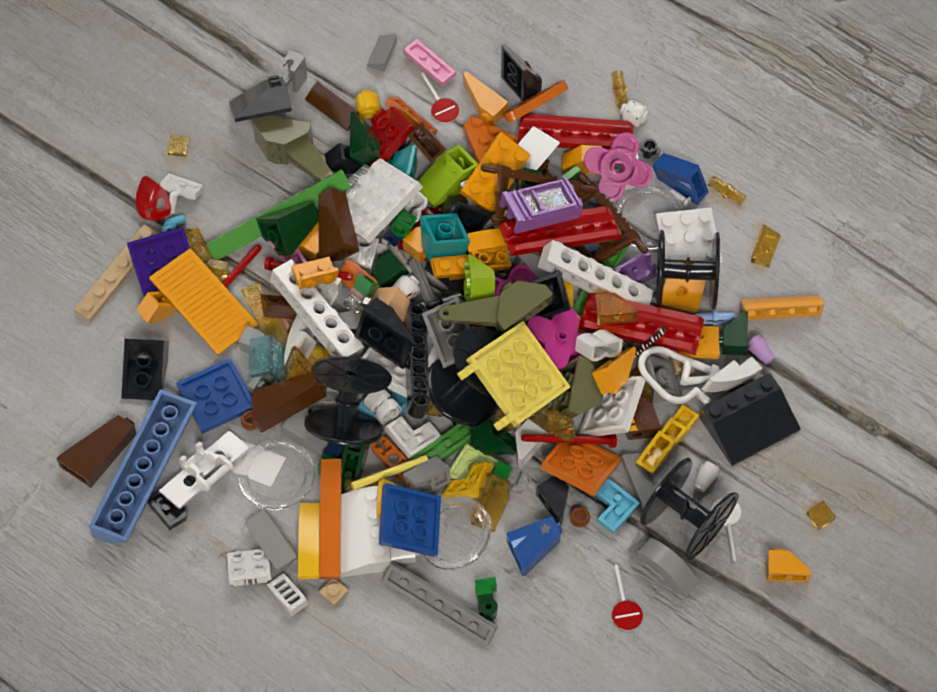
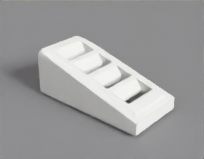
[267,573,308,617]

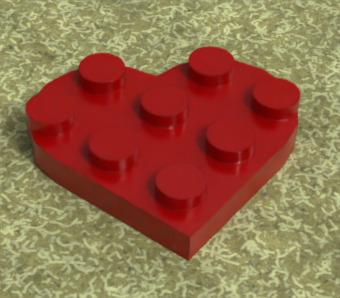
[369,106,415,164]

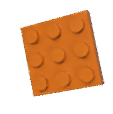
[540,431,622,497]

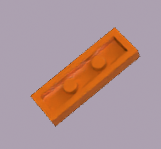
[385,97,438,136]

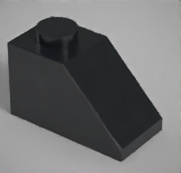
[325,143,370,175]
[536,476,569,525]

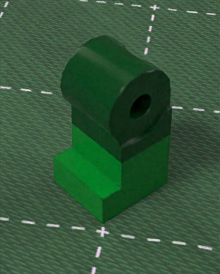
[475,577,498,621]

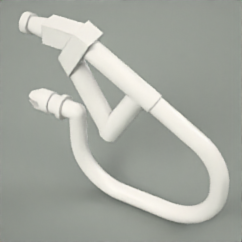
[638,346,729,406]

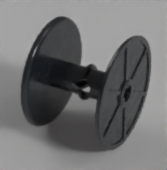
[656,229,720,310]
[428,327,501,426]
[304,356,392,446]
[639,457,739,560]

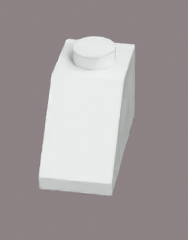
[514,419,547,469]

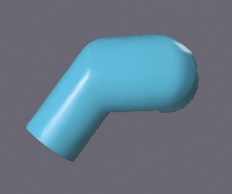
[162,214,186,233]

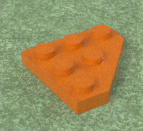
[463,116,518,163]

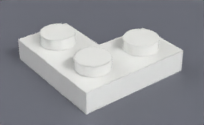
[384,416,441,460]

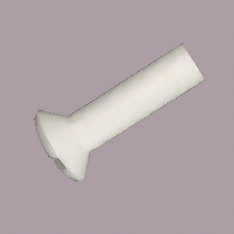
[669,189,691,207]

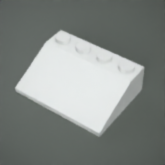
[341,486,391,577]

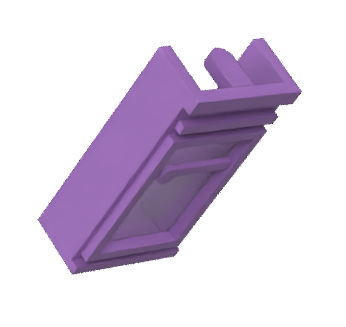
[500,177,583,234]

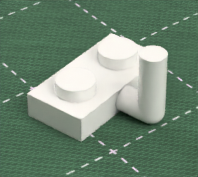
[160,173,204,214]

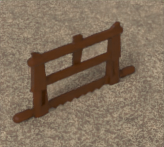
[481,164,598,226]
[561,173,648,263]

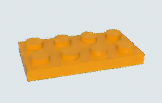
[459,132,531,212]

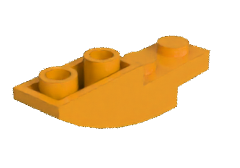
[430,248,511,280]

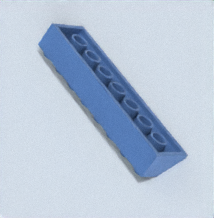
[89,389,197,544]

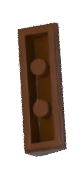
[305,81,359,131]
[260,294,320,319]

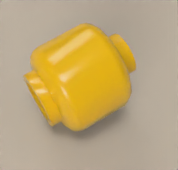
[355,89,380,119]

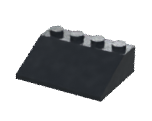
[700,373,801,466]

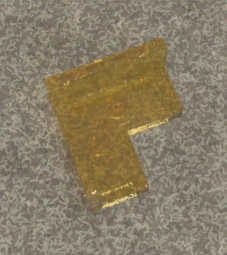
[471,473,510,532]

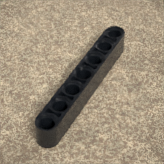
[404,302,430,419]

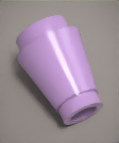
[748,335,775,365]

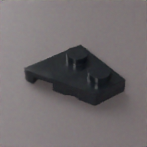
[147,488,187,531]

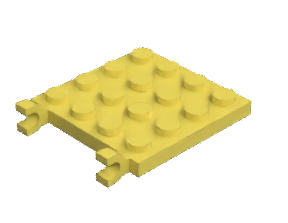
[457,321,570,431]

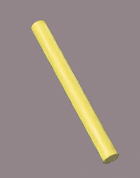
[351,455,428,490]

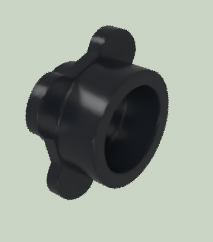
[639,139,661,159]

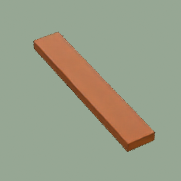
[319,459,342,579]

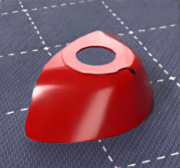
[135,176,171,221]

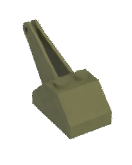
[253,115,334,182]
[439,281,553,335]
[548,343,627,425]

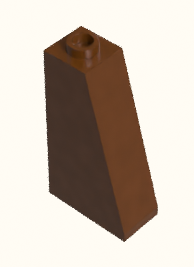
[318,188,359,261]
[252,372,328,433]
[56,415,137,488]

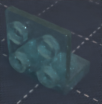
[248,335,290,382]

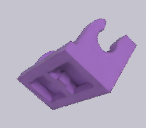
[614,252,657,284]

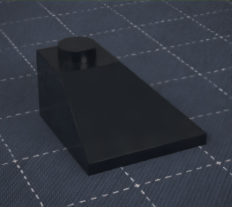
[441,197,493,233]
[529,271,571,318]

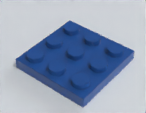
[176,358,252,434]
[379,483,441,557]

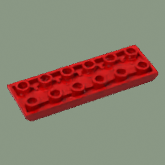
[518,113,634,150]
[499,206,623,256]
[579,293,704,355]

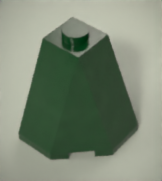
[256,202,319,256]

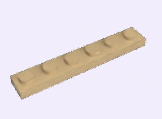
[74,224,160,323]

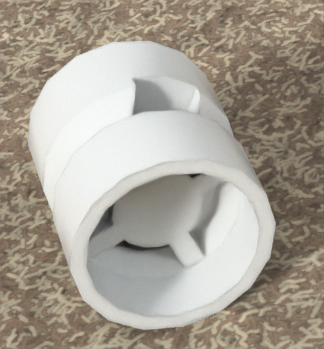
[364,389,402,425]

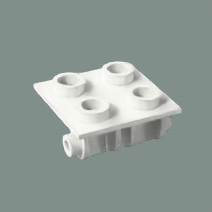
[227,549,271,587]

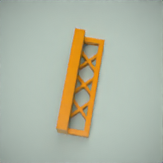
[741,295,824,320]

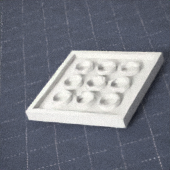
[345,158,423,243]

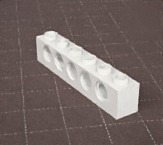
[538,240,654,305]
[270,259,364,358]

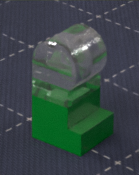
[343,274,380,314]
[487,460,529,494]

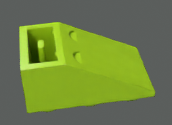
[418,145,478,208]
[464,255,495,302]

